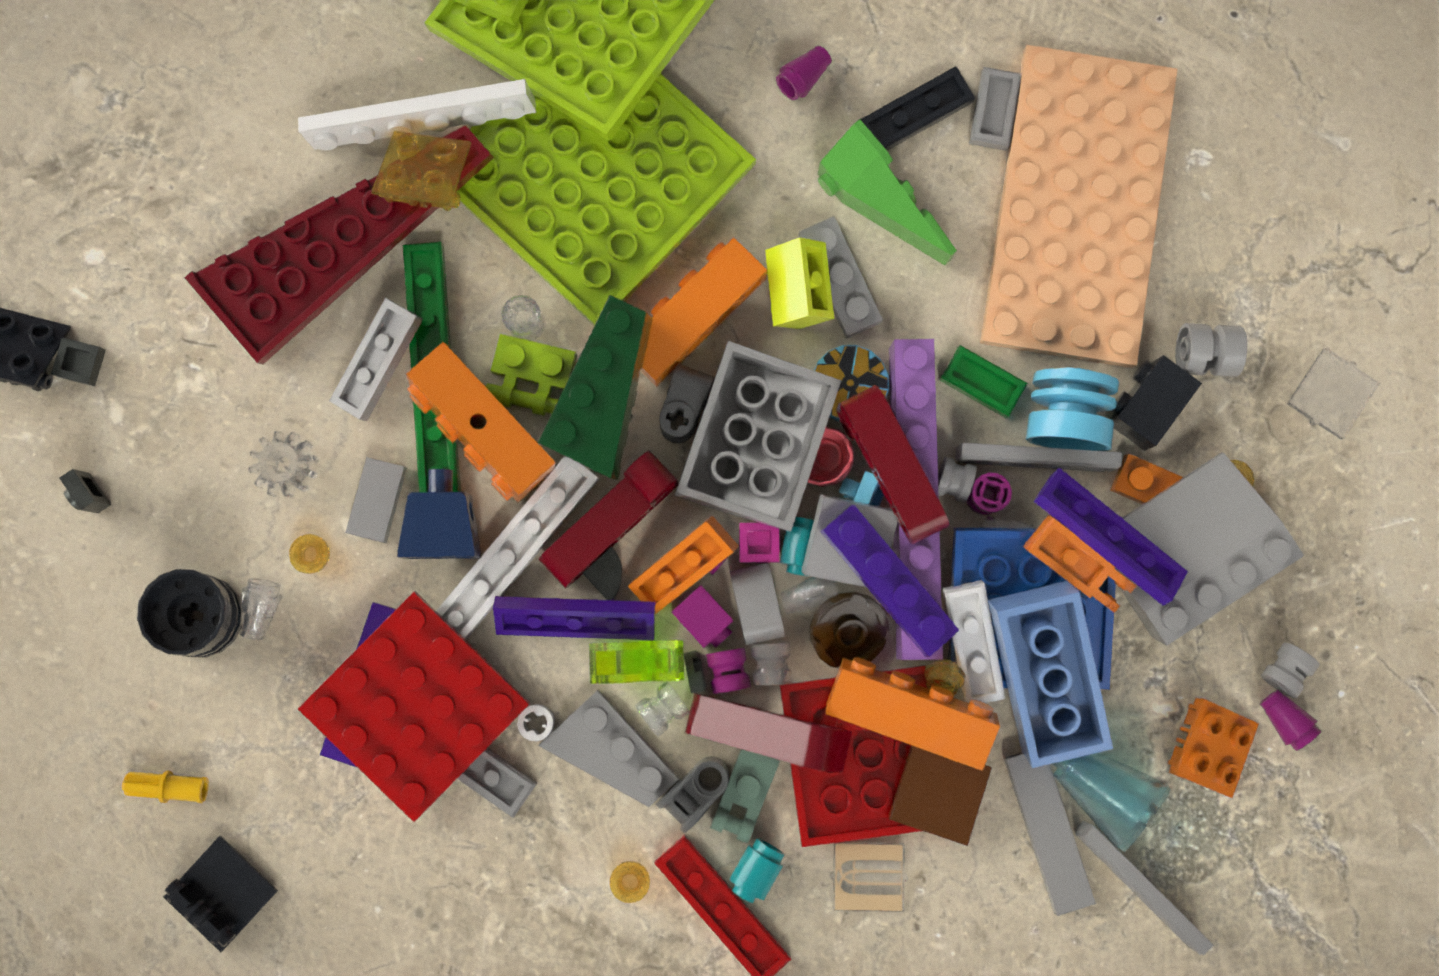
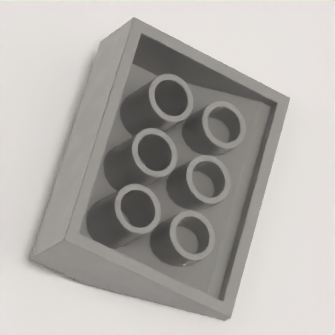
[674,341,841,532]
[1117,453,1304,646]

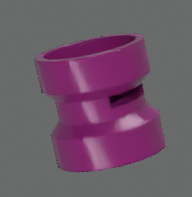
[966,473,1012,515]
[706,647,751,694]

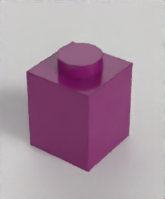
[671,585,734,648]

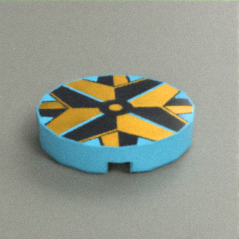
[814,345,889,422]

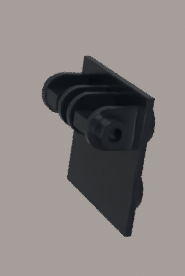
[0,308,71,392]
[163,836,278,953]

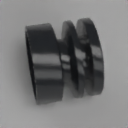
[137,569,244,658]

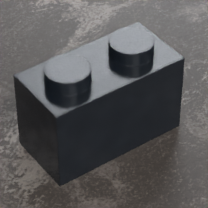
[1110,355,1202,451]

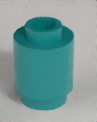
[780,517,814,577]
[729,838,785,903]

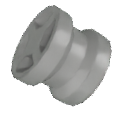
[938,456,977,503]

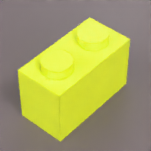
[765,238,834,329]

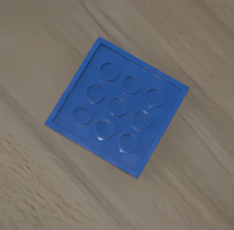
[947,527,1117,689]

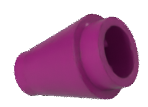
[776,45,832,100]
[1260,689,1322,751]

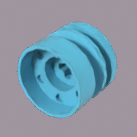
[1026,367,1119,451]

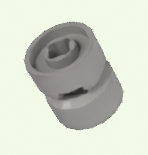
[1175,323,1247,377]

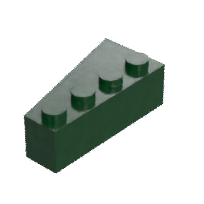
[538,295,653,480]

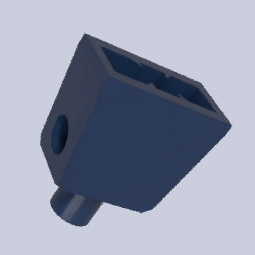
[397,469,481,559]

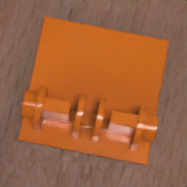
[1167,698,1259,798]

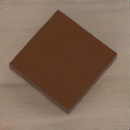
[888,745,992,846]

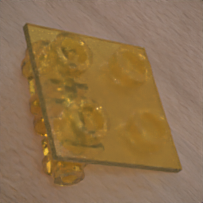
[371,131,471,211]

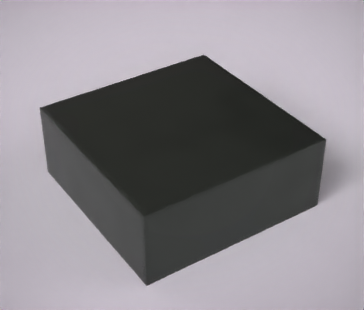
[51,337,106,387]

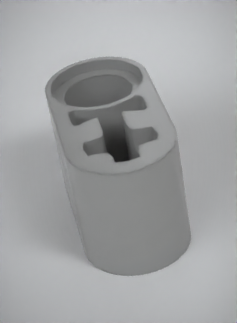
[729,563,785,645]

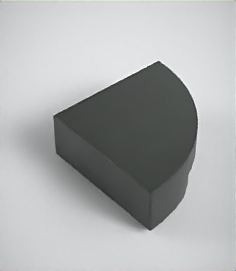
[583,546,622,600]
[683,650,706,694]

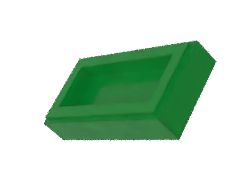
[939,345,1028,419]

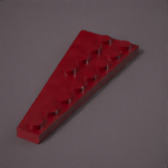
[184,125,494,365]

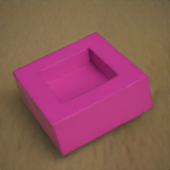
[739,523,780,563]

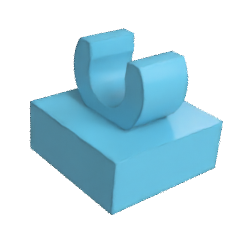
[839,471,884,507]

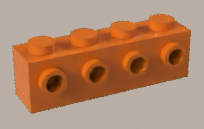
[640,237,767,387]
[825,657,1000,771]

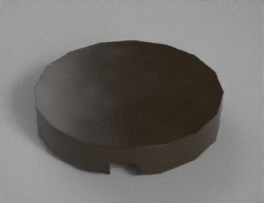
[810,591,889,669]

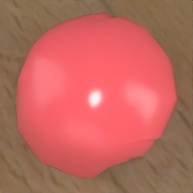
[807,427,854,487]

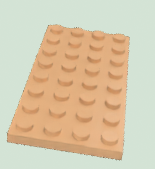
[980,45,1178,368]

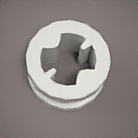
[517,704,555,741]

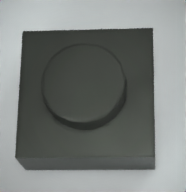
[59,469,111,514]

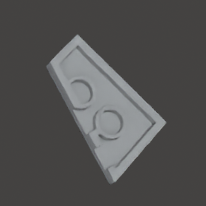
[538,690,679,807]

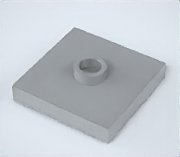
[801,494,898,587]

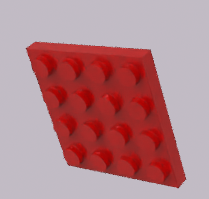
[298,591,530,822]
[779,664,942,847]

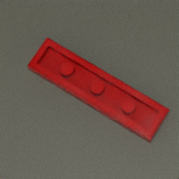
[654,834,792,976]

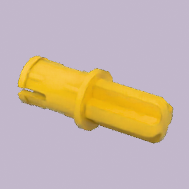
[122,770,209,803]

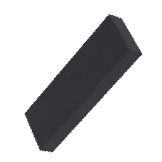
[860,66,975,151]

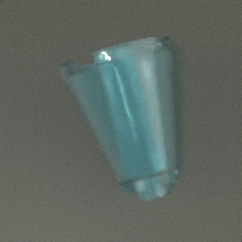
[1052,752,1171,852]

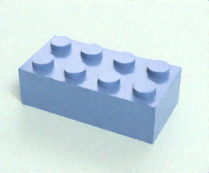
[988,581,1113,768]

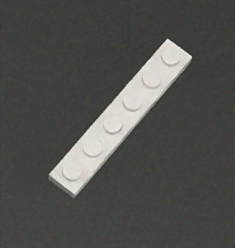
[298,79,536,150]
[436,456,599,640]

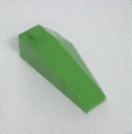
[817,119,957,265]

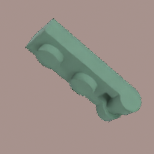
[710,749,780,843]

